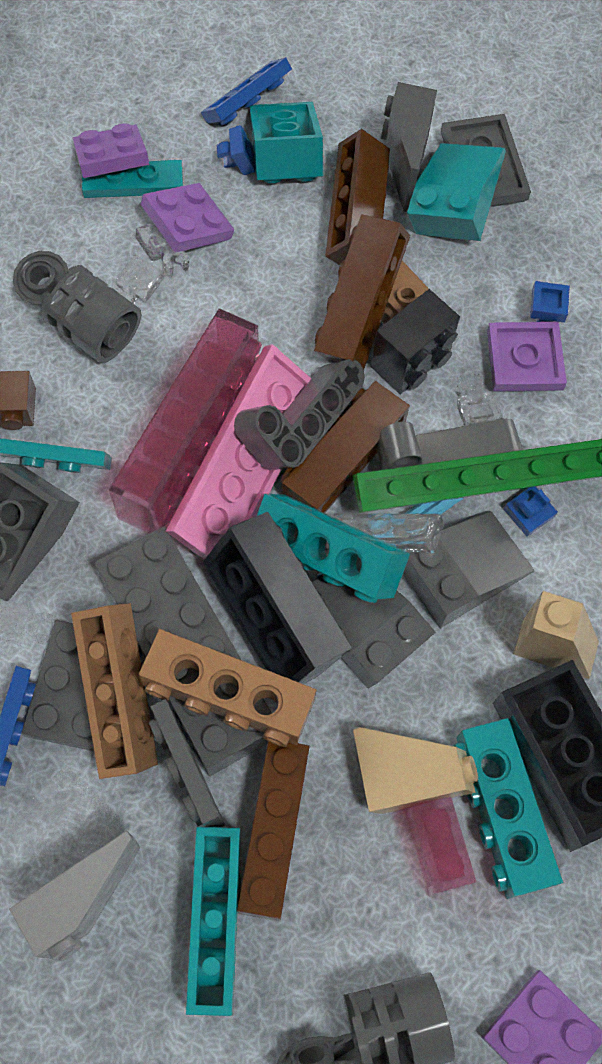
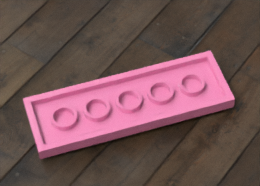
[165,344,312,559]

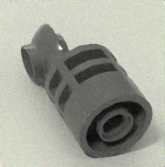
[13,251,142,363]
[277,972,455,1064]

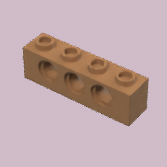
[71,603,158,779]
[139,629,317,747]

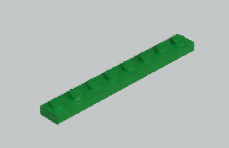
[353,439,602,513]

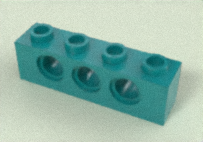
[257,494,410,603]
[453,718,563,899]
[186,827,241,1016]

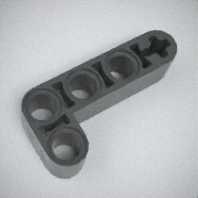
[234,359,365,470]
[377,418,523,470]

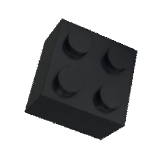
[371,289,460,395]

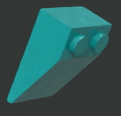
[249,101,323,183]
[407,143,506,241]

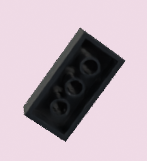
[202,512,352,684]
[492,660,602,852]

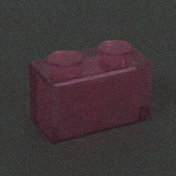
[405,797,477,897]

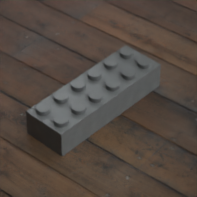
[94,526,272,777]

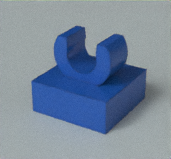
[216,125,255,175]
[530,281,570,323]
[504,487,558,537]

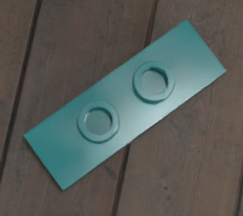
[82,160,183,198]
[0,438,112,473]

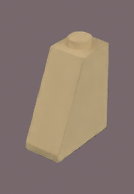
[513,591,599,679]
[353,727,478,814]

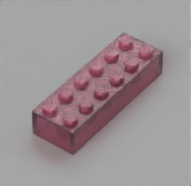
[109,308,262,534]

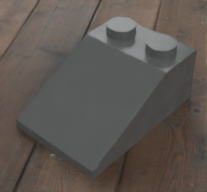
[381,82,437,212]
[0,462,80,601]
[403,511,535,629]
[312,557,436,689]

